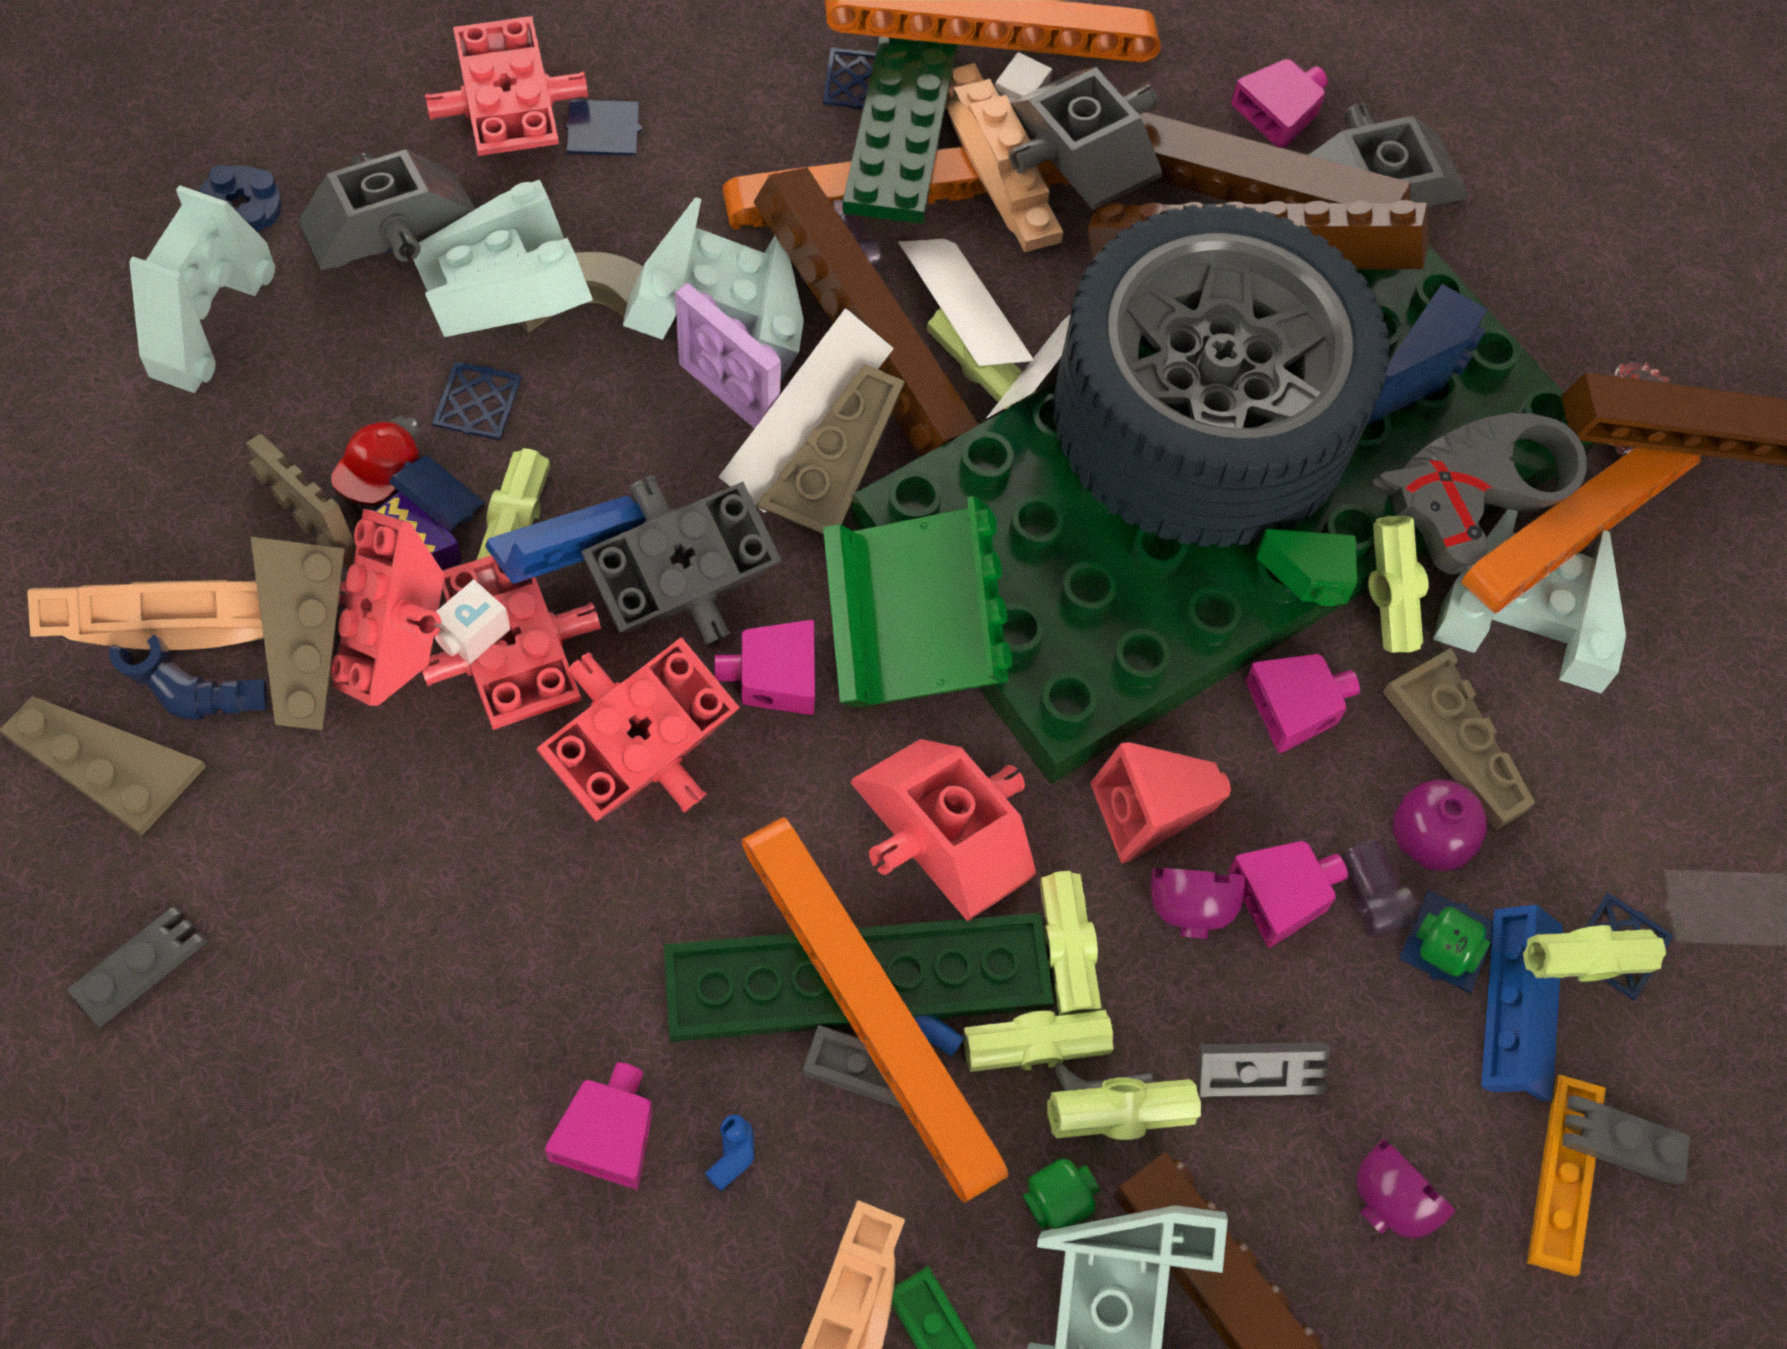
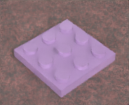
[675,283,781,429]

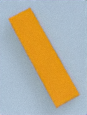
[1527,1074,1606,1277]

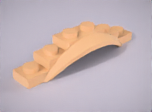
[946,63,1063,252]
[27,580,264,650]
[801,1201,905,1349]

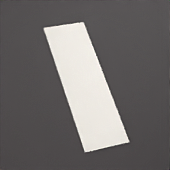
[898,239,1034,366]
[719,308,894,513]
[987,314,1071,418]

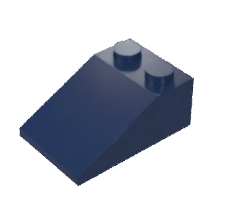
[1367,284,1488,425]

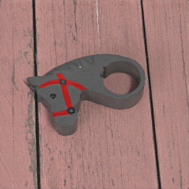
[1370,413,1587,574]

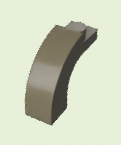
[518,252,643,333]

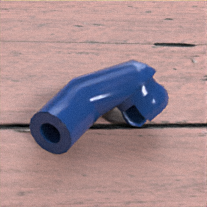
[913,1016,965,1058]
[704,1115,754,1192]

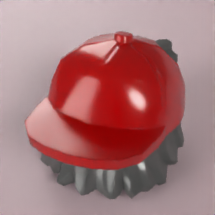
[331,415,420,511]

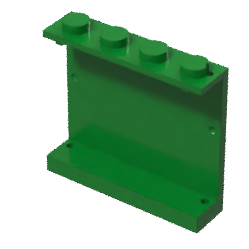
[823,496,1012,708]

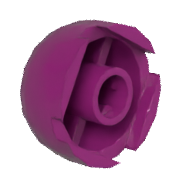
[1393,779,1487,872]
[1151,868,1245,939]
[1356,1138,1457,1239]

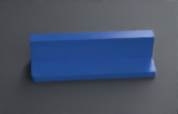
[485,496,646,584]
[1481,905,1563,1102]

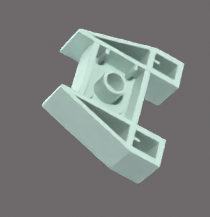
[414,179,593,337]
[129,185,275,393]
[623,197,804,382]
[1432,509,1626,693]
[1027,1206,1228,1349]

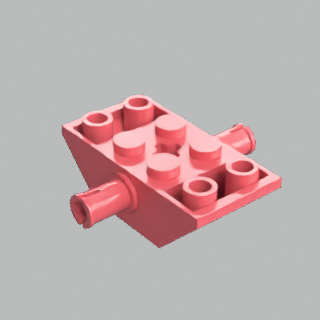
[425,16,588,156]
[330,509,445,706]
[422,555,601,730]
[536,637,740,822]
[851,739,1037,921]

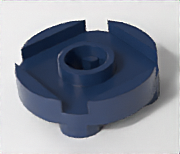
[198,165,282,232]

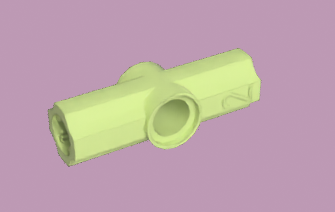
[927,308,1036,410]
[477,448,550,560]
[1368,515,1429,653]
[1040,871,1102,1016]
[1523,925,1666,982]
[963,1010,1113,1072]
[1047,1078,1201,1140]

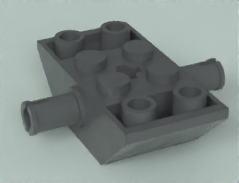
[1008,67,1162,211]
[1309,103,1469,207]
[298,149,475,271]
[581,475,782,647]

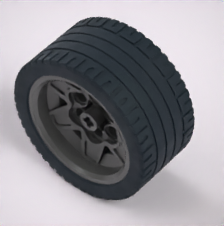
[1053,204,1389,547]

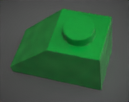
[1257,529,1357,606]

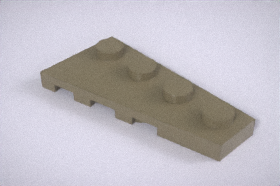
[756,364,904,536]
[246,434,357,570]
[250,537,345,730]
[1383,648,1535,831]
[0,696,206,836]

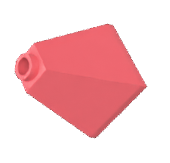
[1090,742,1231,864]

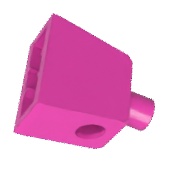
[1231,59,1328,149]
[715,620,815,715]
[1245,654,1360,754]
[1228,841,1348,948]
[545,1062,653,1190]

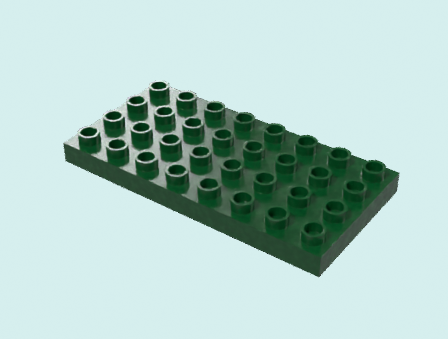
[851,245,1595,785]

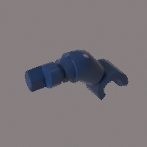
[109,634,268,720]

